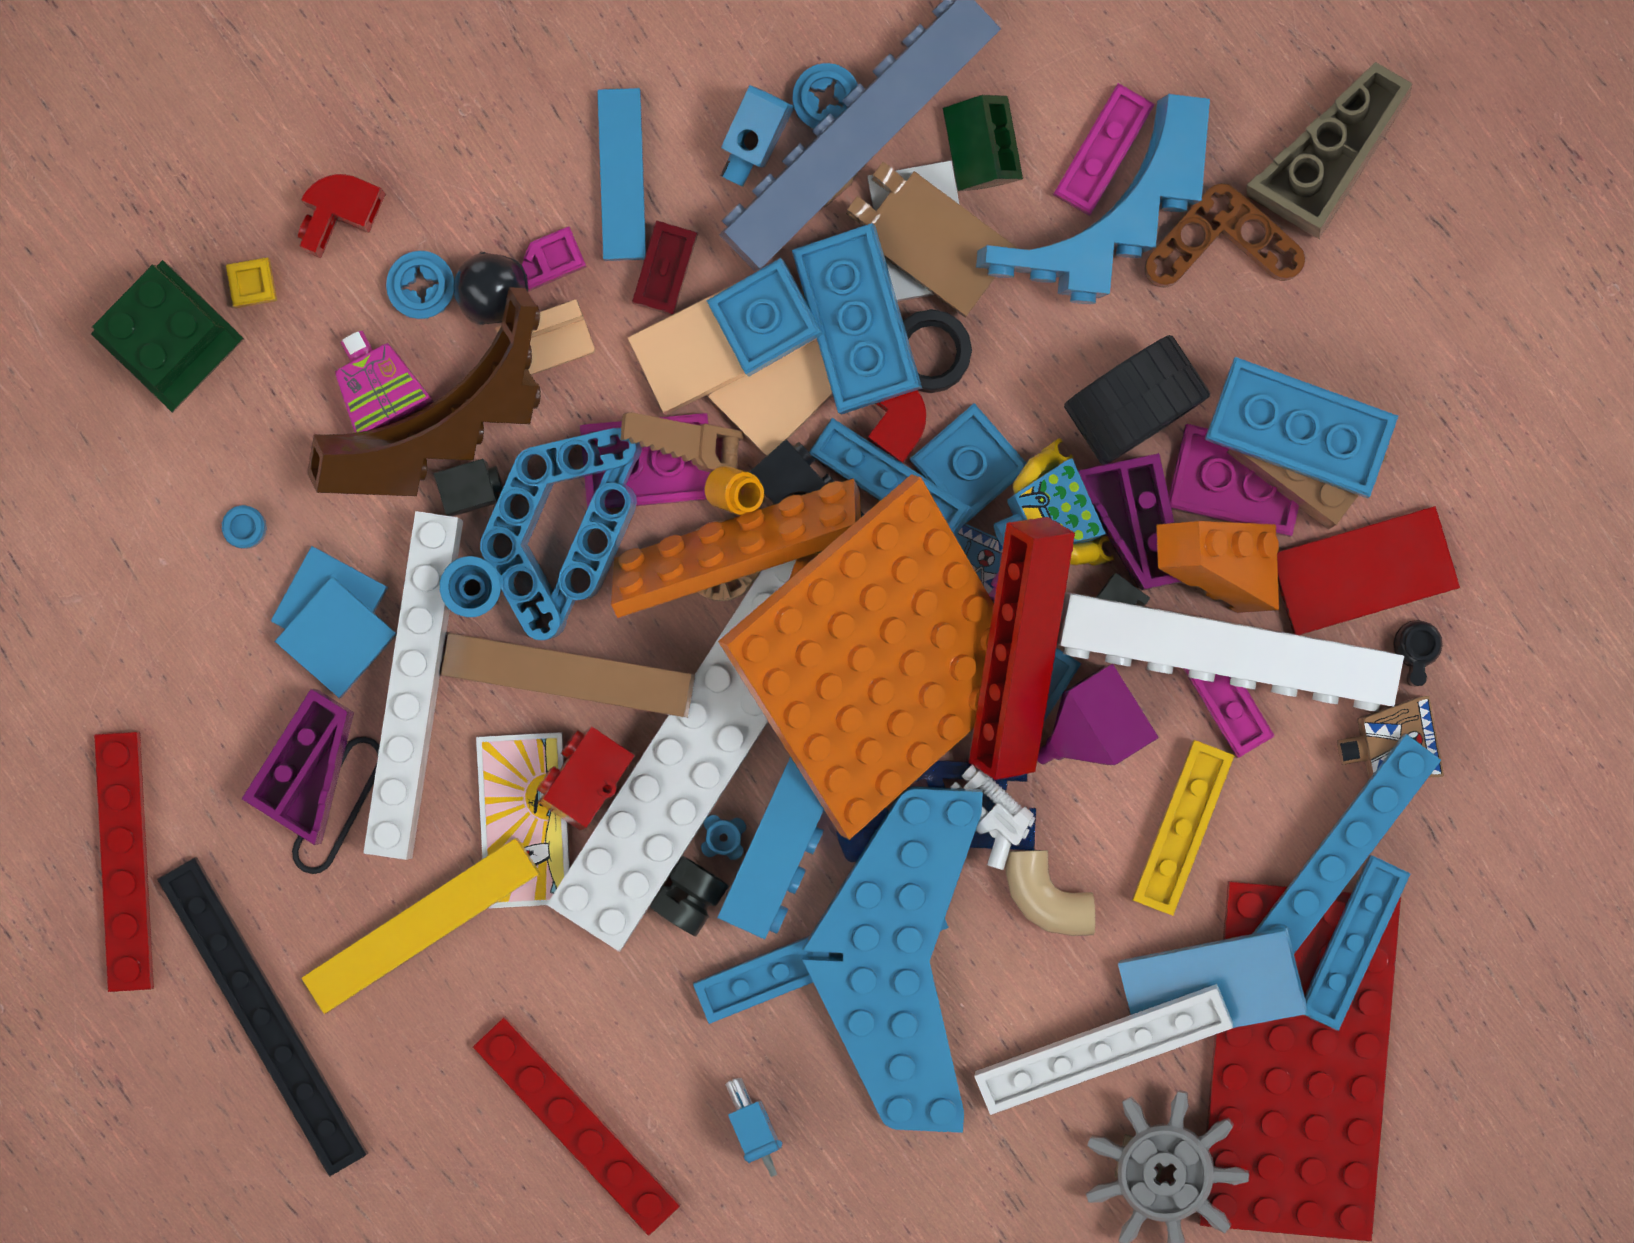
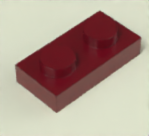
[632,220,698,315]

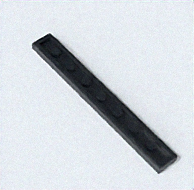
[157,857,368,1177]

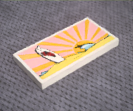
[476,732,570,908]

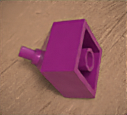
[1037,664,1159,765]

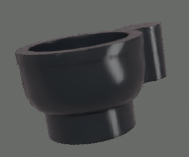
[1393,620,1443,687]

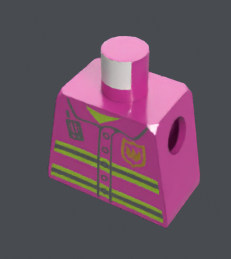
[335,331,434,433]

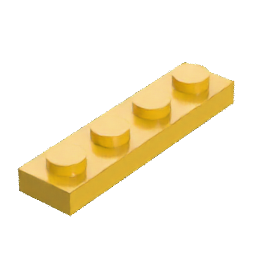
[1132,740,1235,916]

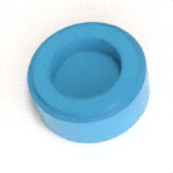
[222,505,267,549]

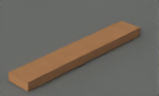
[441,633,695,718]

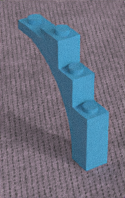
[976,94,1210,304]

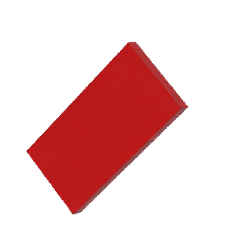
[1277,506,1460,635]

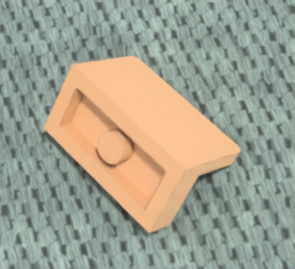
[495,299,595,375]

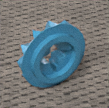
[793,63,858,129]
[386,251,455,319]

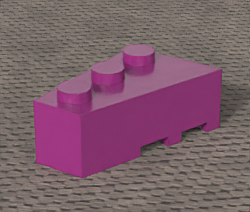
[1078,453,1182,591]
[242,689,354,845]

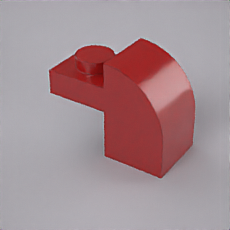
[298,174,386,258]
[868,390,927,463]

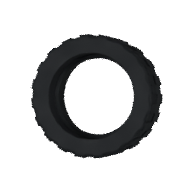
[1064,335,1210,465]

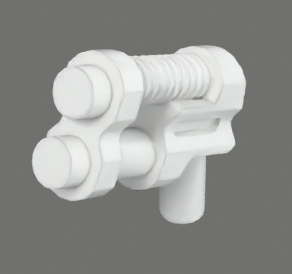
[950,764,1035,870]

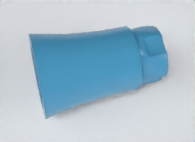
[440,556,501,617]

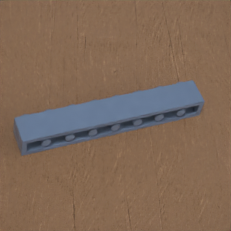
[719,0,1001,271]

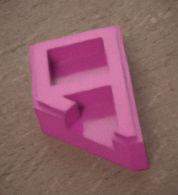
[522,226,587,292]

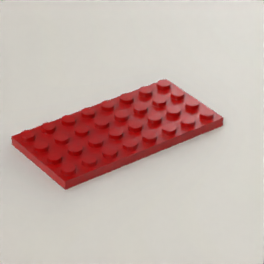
[1198,881,1401,1242]

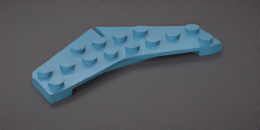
[802,786,983,1133]

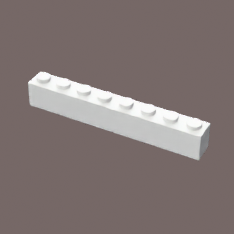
[363,511,463,860]
[1057,592,1404,712]

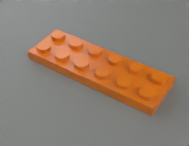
[611,478,861,618]

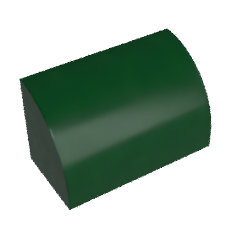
[943,95,1023,191]

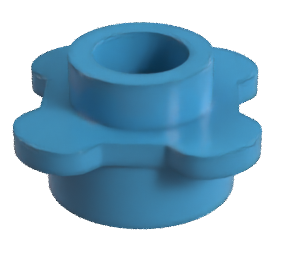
[701,815,746,860]

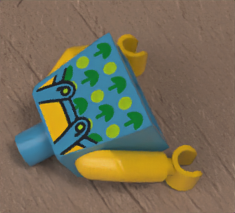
[993,438,1114,566]

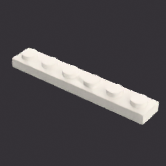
[974,984,1233,1115]

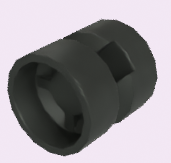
[650,856,729,937]

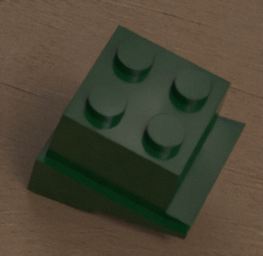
[91,260,244,413]

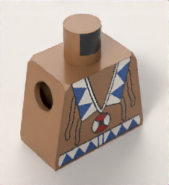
[1337,696,1444,778]

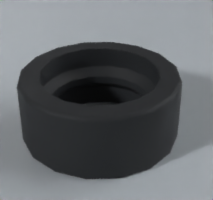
[903,309,972,393]

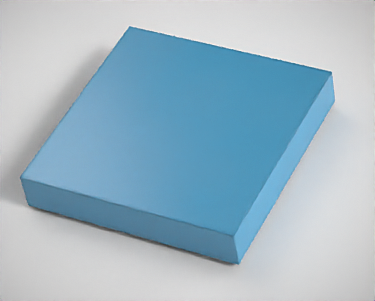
[707,258,823,376]
[910,403,1026,523]
[271,546,388,629]
[274,577,397,698]

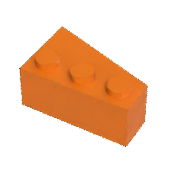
[1157,521,1279,613]

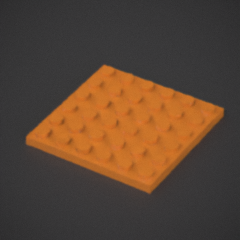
[718,474,994,840]

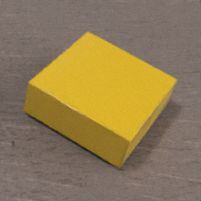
[226,257,277,308]

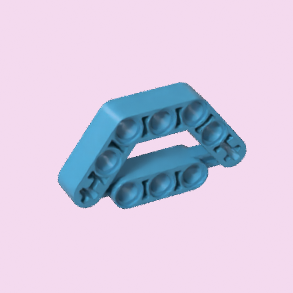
[480,428,642,640]

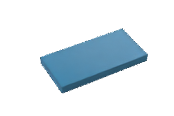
[792,223,922,415]
[1205,357,1398,499]
[1118,927,1308,1028]

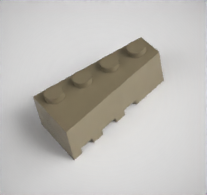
[1247,62,1412,239]

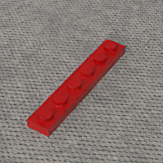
[94,732,154,992]
[473,1016,681,1236]

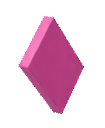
[580,413,711,509]
[1169,424,1299,537]

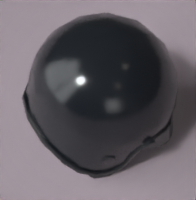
[454,252,529,325]

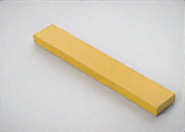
[301,838,541,1014]

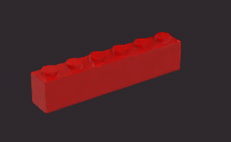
[969,517,1075,780]

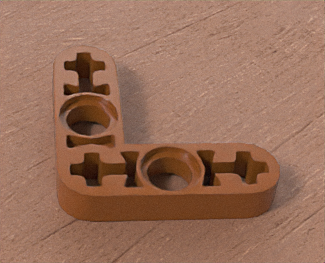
[1144,183,1305,288]

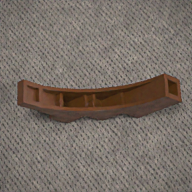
[307,287,541,496]

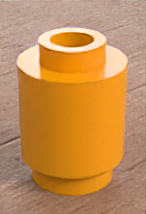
[705,466,764,515]

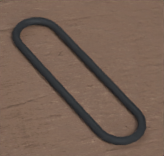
[292,737,380,874]

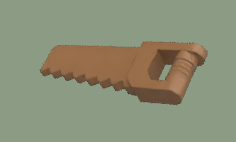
[620,412,743,472]

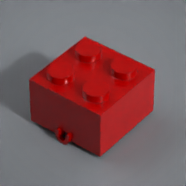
[537,726,635,831]

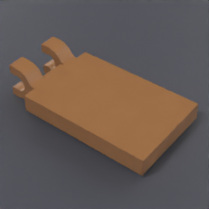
[846,162,1017,318]

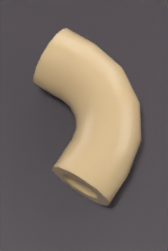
[1006,850,1095,936]

